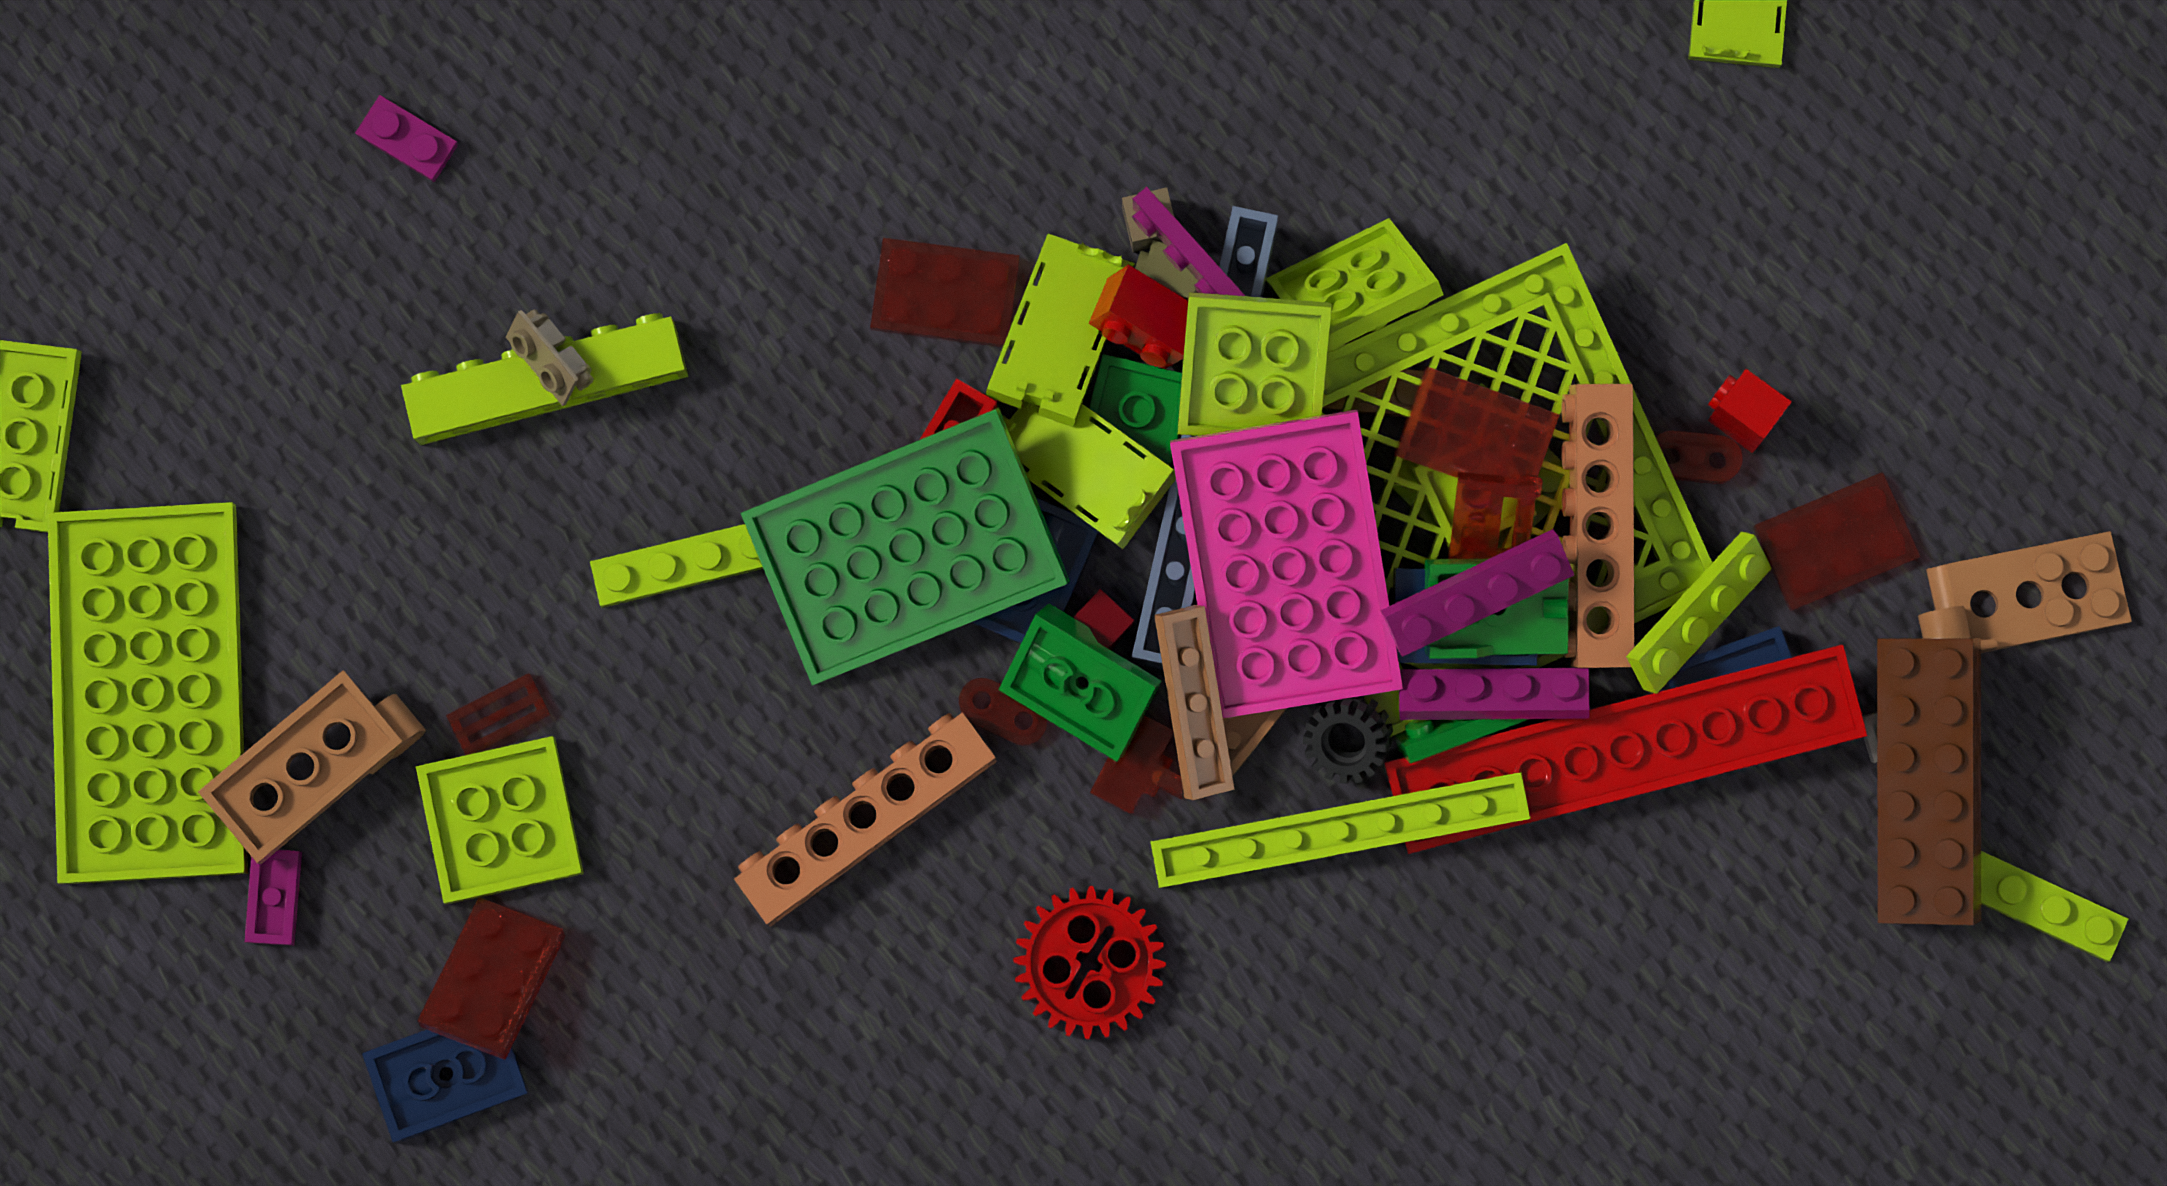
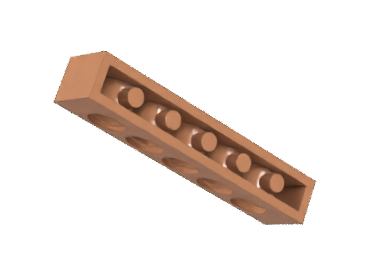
[1561,384,1634,668]
[734,712,997,927]

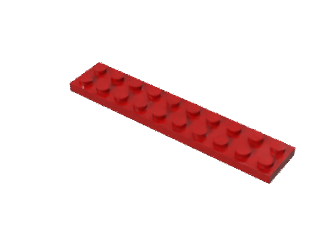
[1384,644,1867,854]

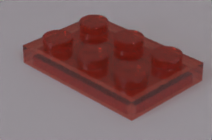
[870,238,1020,347]
[1394,367,1559,503]
[1753,472,1920,612]
[417,897,566,1060]

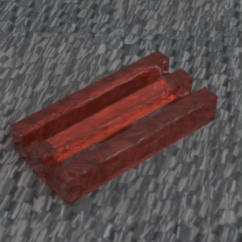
[446,673,551,755]

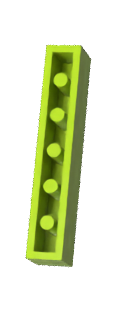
[401,313,689,445]

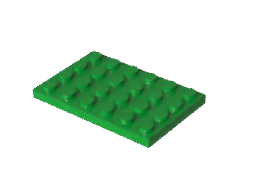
[741,408,1070,685]

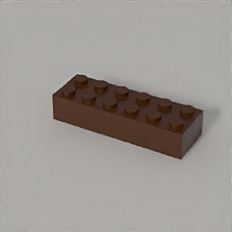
[1877,638,1981,925]

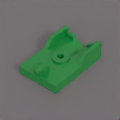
[1425,559,1569,659]
[998,603,1162,762]

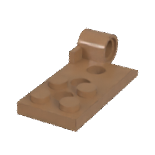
[1918,531,2132,653]
[198,670,426,865]

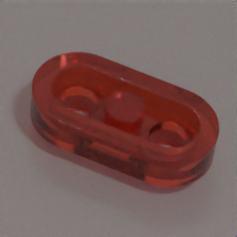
[1656,430,1743,484]
[959,678,1047,746]

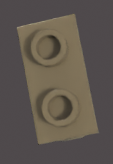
[506,309,594,406]

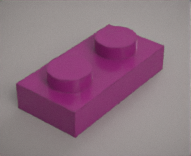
[355,95,459,182]
[244,850,302,946]

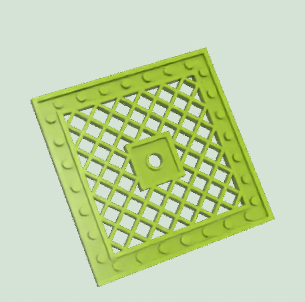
[1322,243,1712,737]

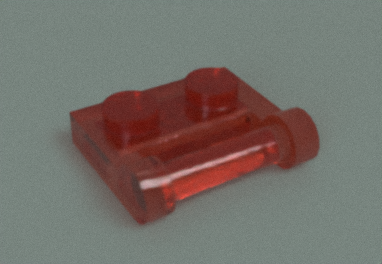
[1448,471,1543,559]

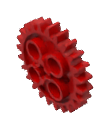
[1013,886,1166,1040]

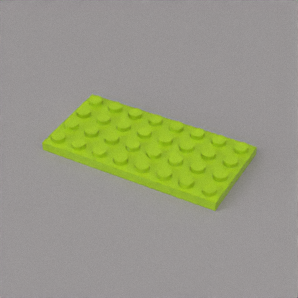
[48,502,248,885]

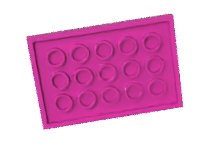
[1170,410,1403,718]

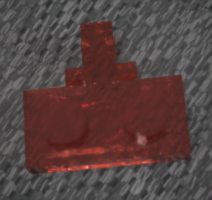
[1090,716,1184,815]

